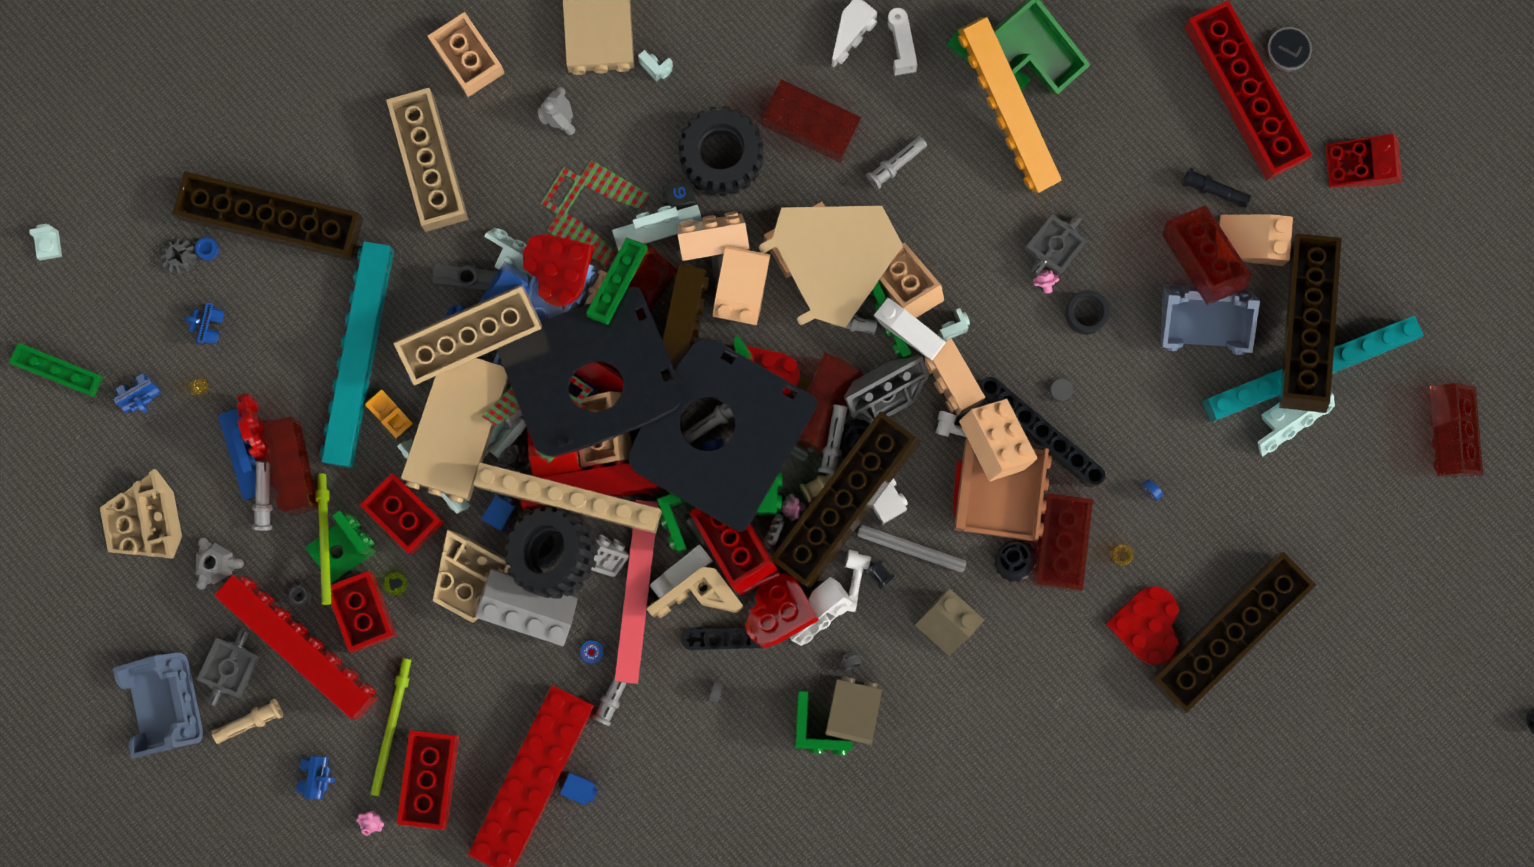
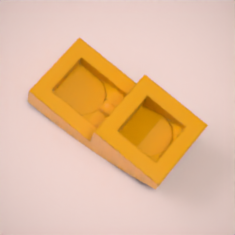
[364,389,413,438]

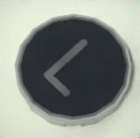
[1266,27,1312,72]

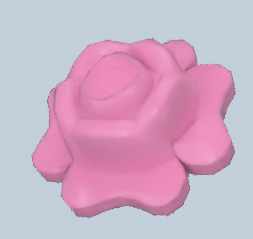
[1033,270,1059,293]
[781,494,805,522]
[356,811,384,836]

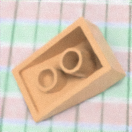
[1216,214,1293,266]
[878,242,944,318]
[713,246,770,325]

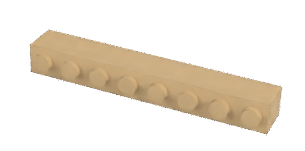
[473,463,662,534]

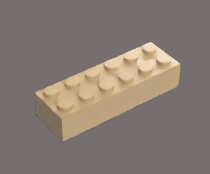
[386,88,469,232]
[394,284,542,385]

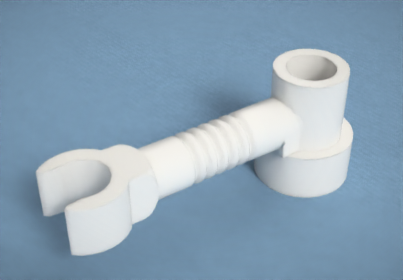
[936,411,967,438]
[845,550,871,612]

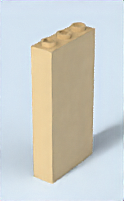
[563,0,635,75]
[401,358,509,503]

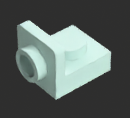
[638,50,673,82]
[29,224,62,260]
[938,308,970,341]

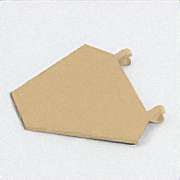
[759,206,903,328]

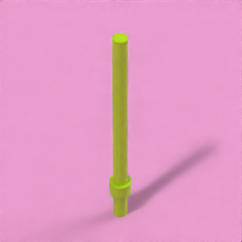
[315,473,331,605]
[370,658,412,796]

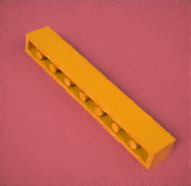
[958,17,1062,193]

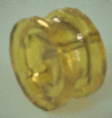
[187,378,210,396]
[1111,545,1134,566]

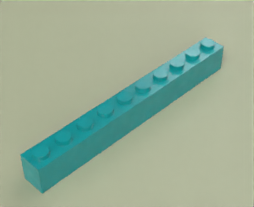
[320,242,394,469]
[1202,316,1424,423]

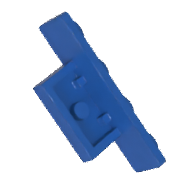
[218,409,257,500]

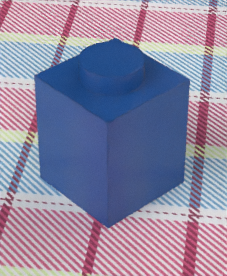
[482,495,517,532]
[560,772,598,806]

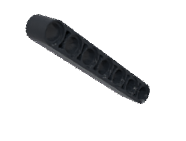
[979,377,1106,488]

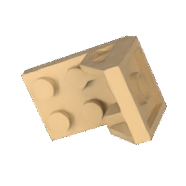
[647,567,743,618]

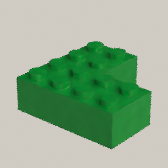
[962,0,1091,94]

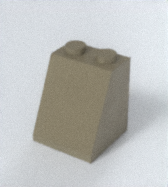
[915,589,984,656]
[824,676,882,745]

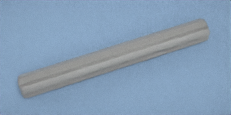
[857,525,966,572]

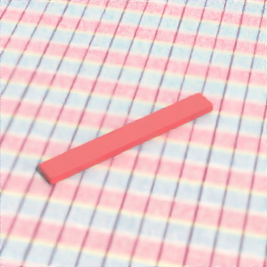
[615,500,659,684]

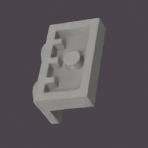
[591,534,630,577]

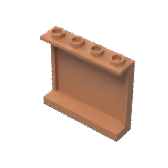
[954,439,1052,541]

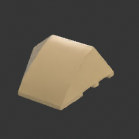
[100,469,182,558]
[433,529,510,623]

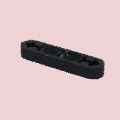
[681,628,762,650]

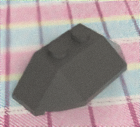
[844,355,929,423]

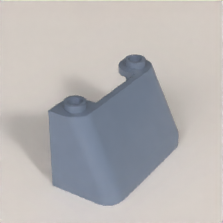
[1161,284,1260,355]
[113,652,203,759]

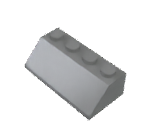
[475,569,578,646]

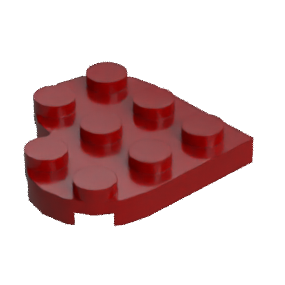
[523,234,594,307]
[734,345,800,395]
[236,393,272,462]
[745,572,819,648]
[1105,586,1179,665]

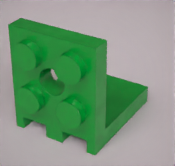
[657,494,687,554]
[305,510,377,584]
[795,691,853,755]

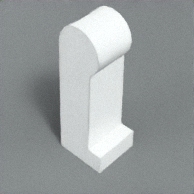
[887,8,918,75]
[649,544,713,599]

